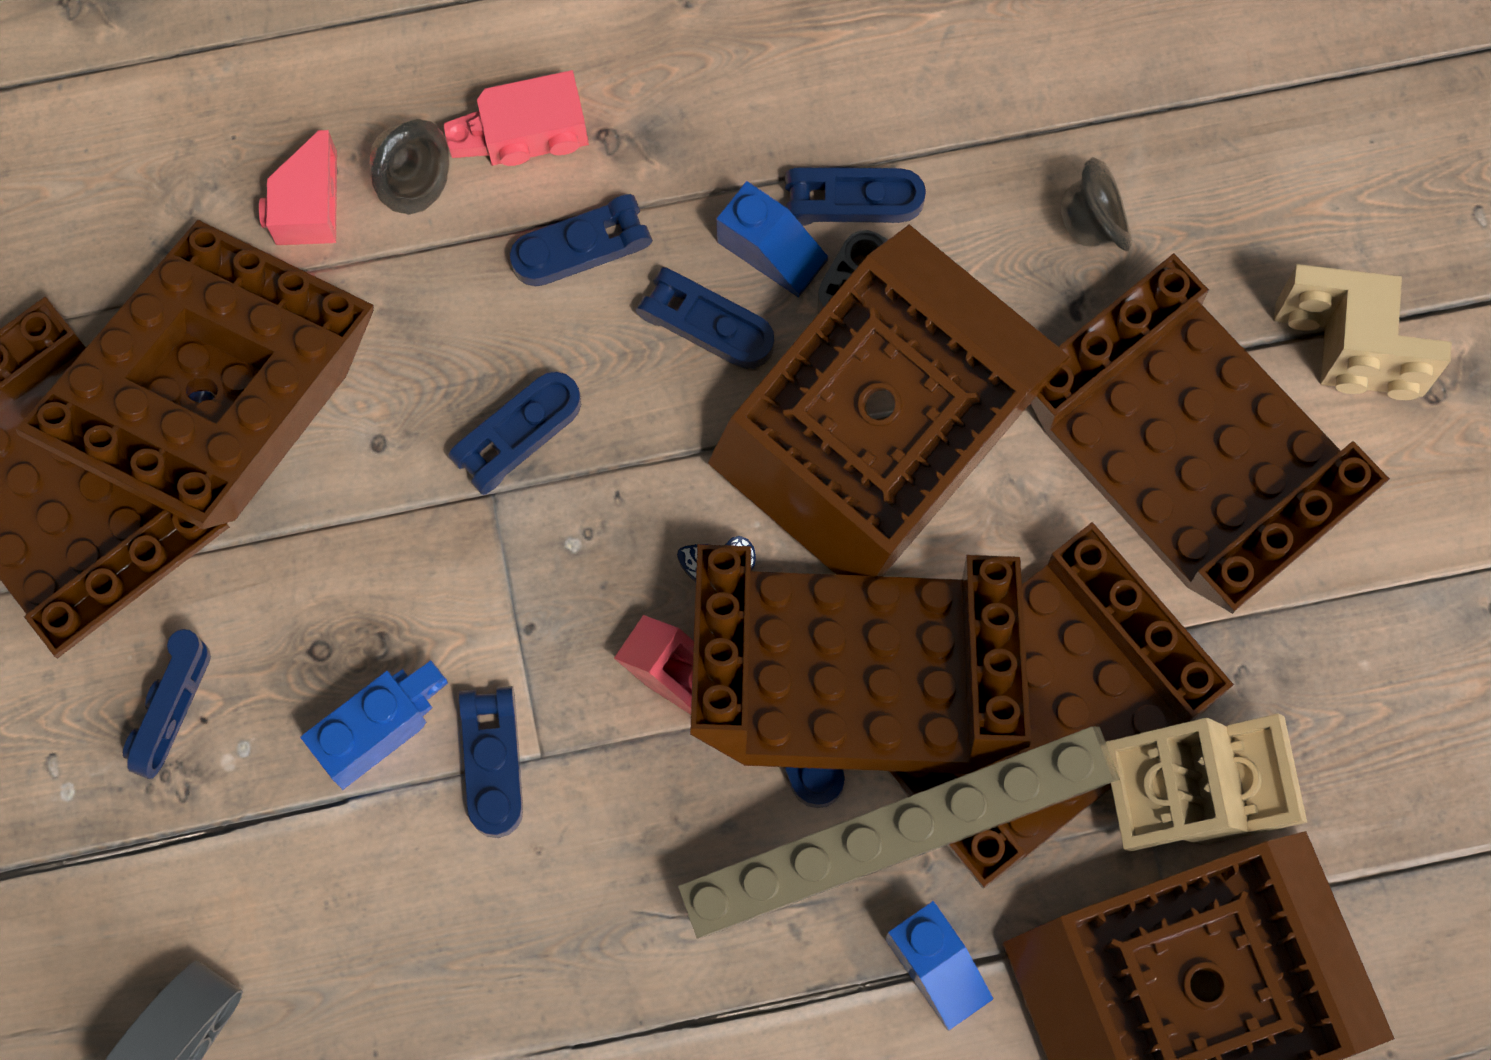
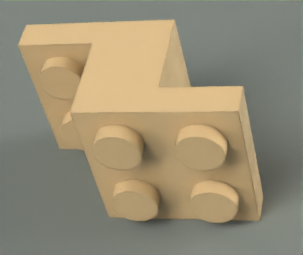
[1274,264,1452,400]
[1106,713,1307,851]

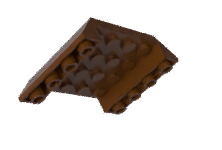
[1031,253,1390,614]
[0,297,230,659]
[887,522,1234,889]
[690,544,1031,774]

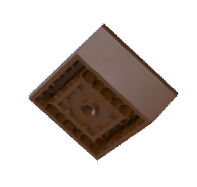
[16,220,374,529]
[708,224,1070,578]
[1002,831,1395,1060]

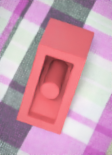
[259,130,337,245]
[614,615,694,715]

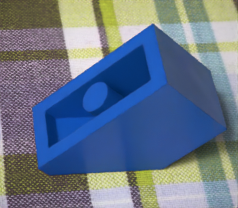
[716,181,828,298]
[885,901,994,1031]

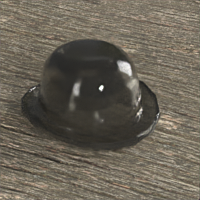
[369,119,450,215]
[1060,157,1133,251]

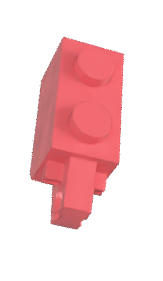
[444,70,589,166]

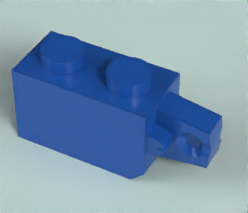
[300,661,448,790]

